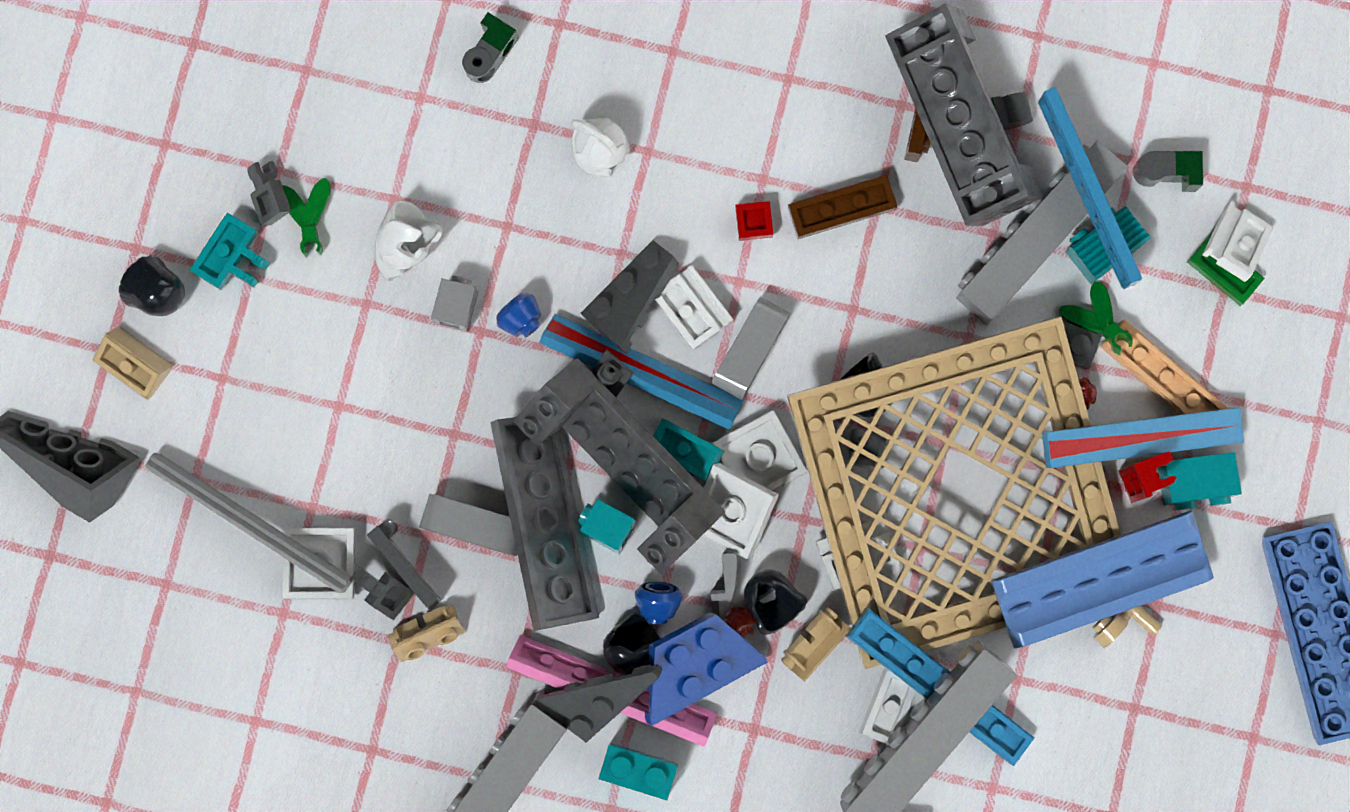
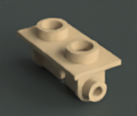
[388,604,466,662]
[781,607,851,682]

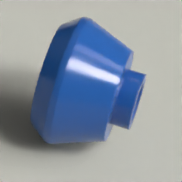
[496,293,541,338]
[634,582,683,624]

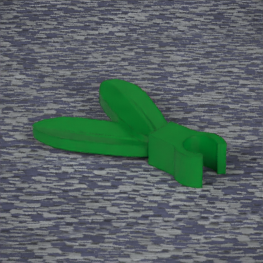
[282,178,331,258]
[1059,282,1133,355]

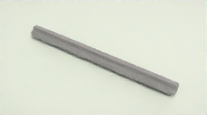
[146,453,352,593]

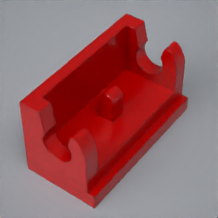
[1118,451,1177,504]

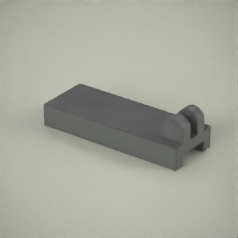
[367,520,442,609]

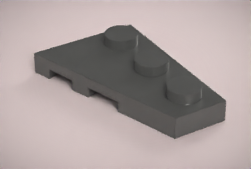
[581,240,679,354]

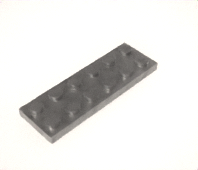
[490,417,599,631]

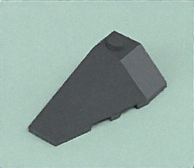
[0,411,140,523]

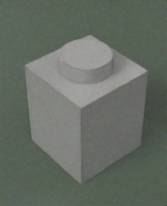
[431,276,478,332]

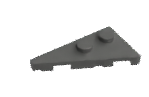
[533,664,663,743]

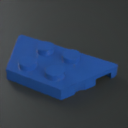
[645,612,768,726]

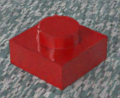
[735,201,774,241]

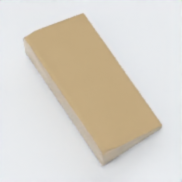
[93,327,173,400]

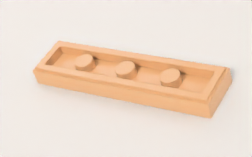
[1099,319,1228,415]

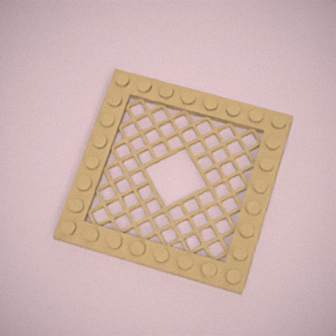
[787,317,1121,669]

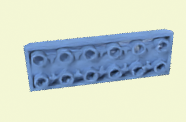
[991,510,1214,648]
[1262,522,1350,745]

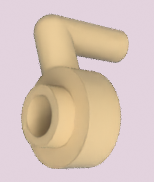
[1093,606,1162,648]

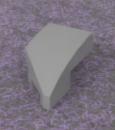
[711,553,737,620]

